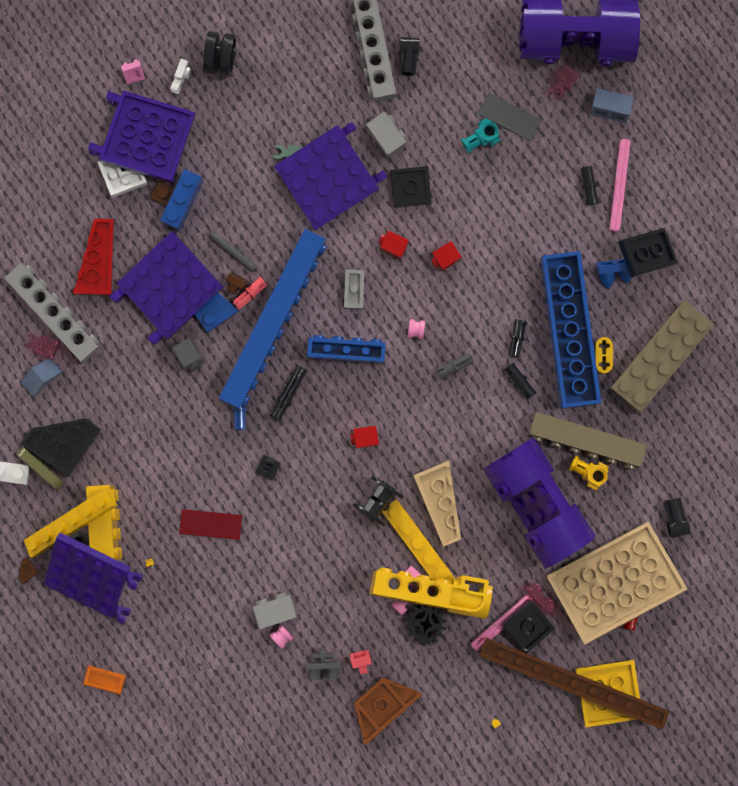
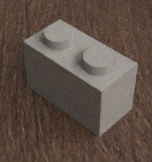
[366,111,407,159]
[253,592,298,629]

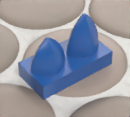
[595,259,632,289]

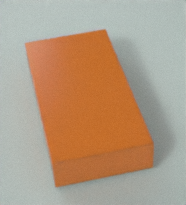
[83,665,126,694]

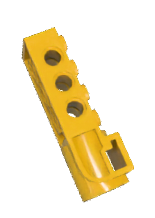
[369,567,493,619]

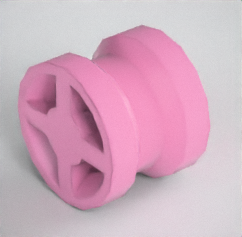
[408,319,425,340]
[270,624,294,649]

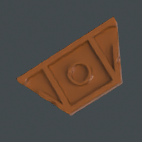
[354,677,422,745]

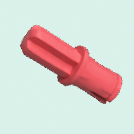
[233,277,268,309]

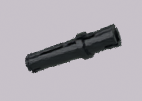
[270,365,307,421]

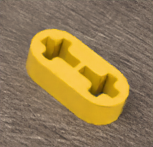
[595,337,613,374]

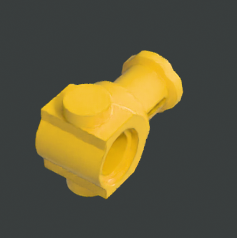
[568,455,609,491]

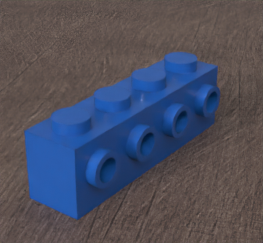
[307,335,386,364]

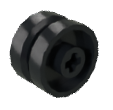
[203,31,236,76]

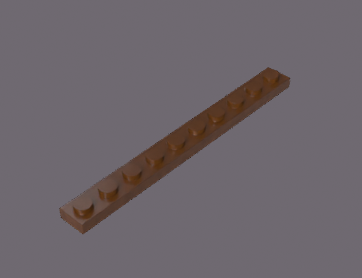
[479,637,670,730]

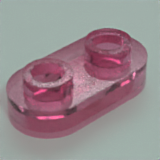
[524,582,557,616]

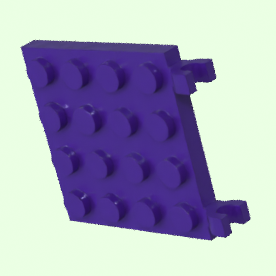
[88,91,195,183]
[274,122,387,231]
[110,231,224,344]
[44,533,143,625]

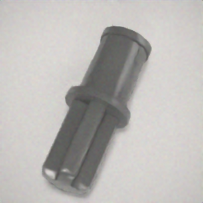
[436,353,474,379]

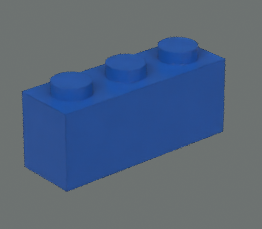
[160,169,203,232]

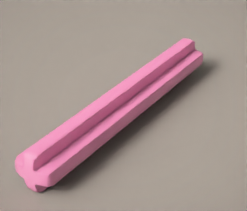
[471,595,534,651]

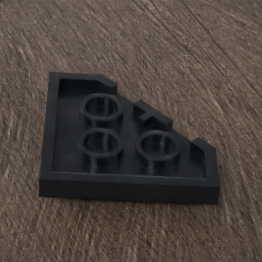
[21,418,102,477]

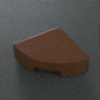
[19,557,39,584]

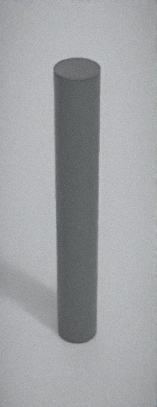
[209,231,258,272]

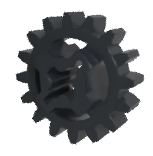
[405,605,447,645]

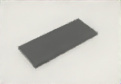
[477,93,541,141]

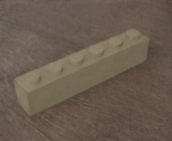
[528,412,647,470]

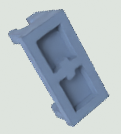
[590,88,633,123]

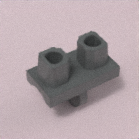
[306,648,341,680]

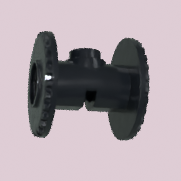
[353,476,404,526]

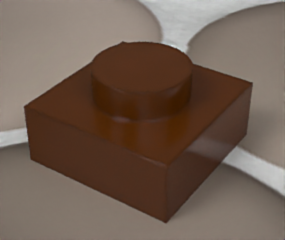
[150,181,175,207]

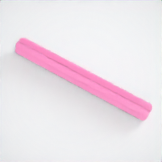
[609,139,630,232]

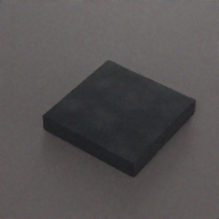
[390,166,432,208]
[501,599,555,653]

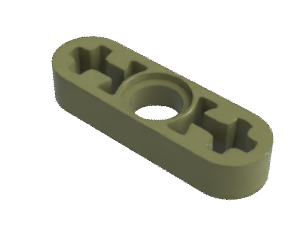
[17,446,65,490]

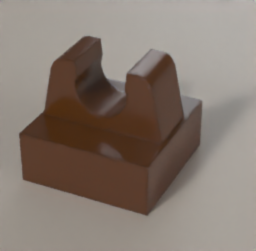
[226,272,249,295]

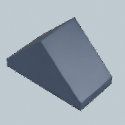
[21,358,62,397]

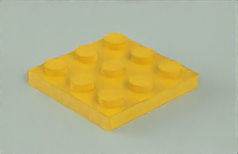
[575,660,640,727]

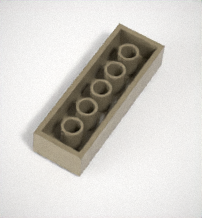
[608,300,714,414]

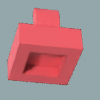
[350,649,372,675]

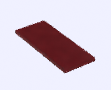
[179,509,242,540]

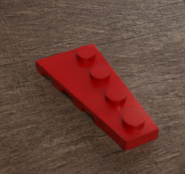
[73,219,114,295]

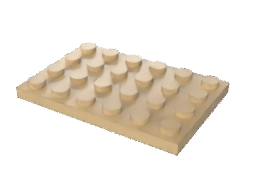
[547,522,688,645]

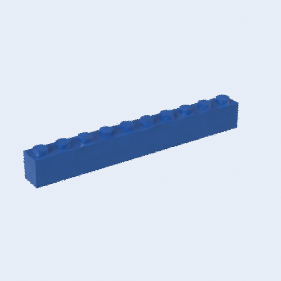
[219,229,327,411]

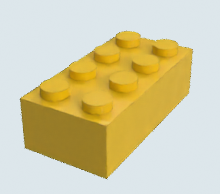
[86,485,123,561]

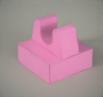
[121,60,145,85]

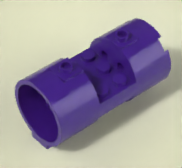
[519,0,640,66]
[483,438,596,569]

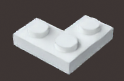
[98,161,147,198]

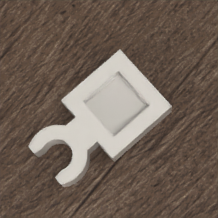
[170,59,191,95]

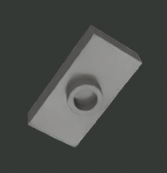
[344,270,364,309]

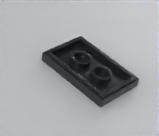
[618,228,678,278]

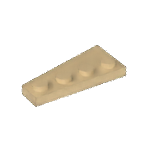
[413,461,461,547]

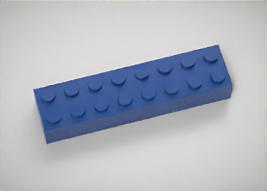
[540,251,601,409]

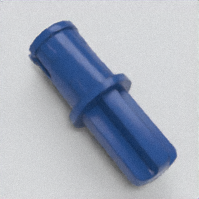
[232,407,247,430]

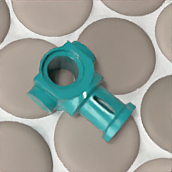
[461,118,501,154]

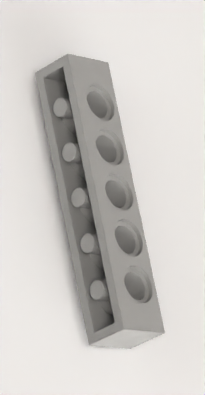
[349,0,396,102]
[4,263,101,364]

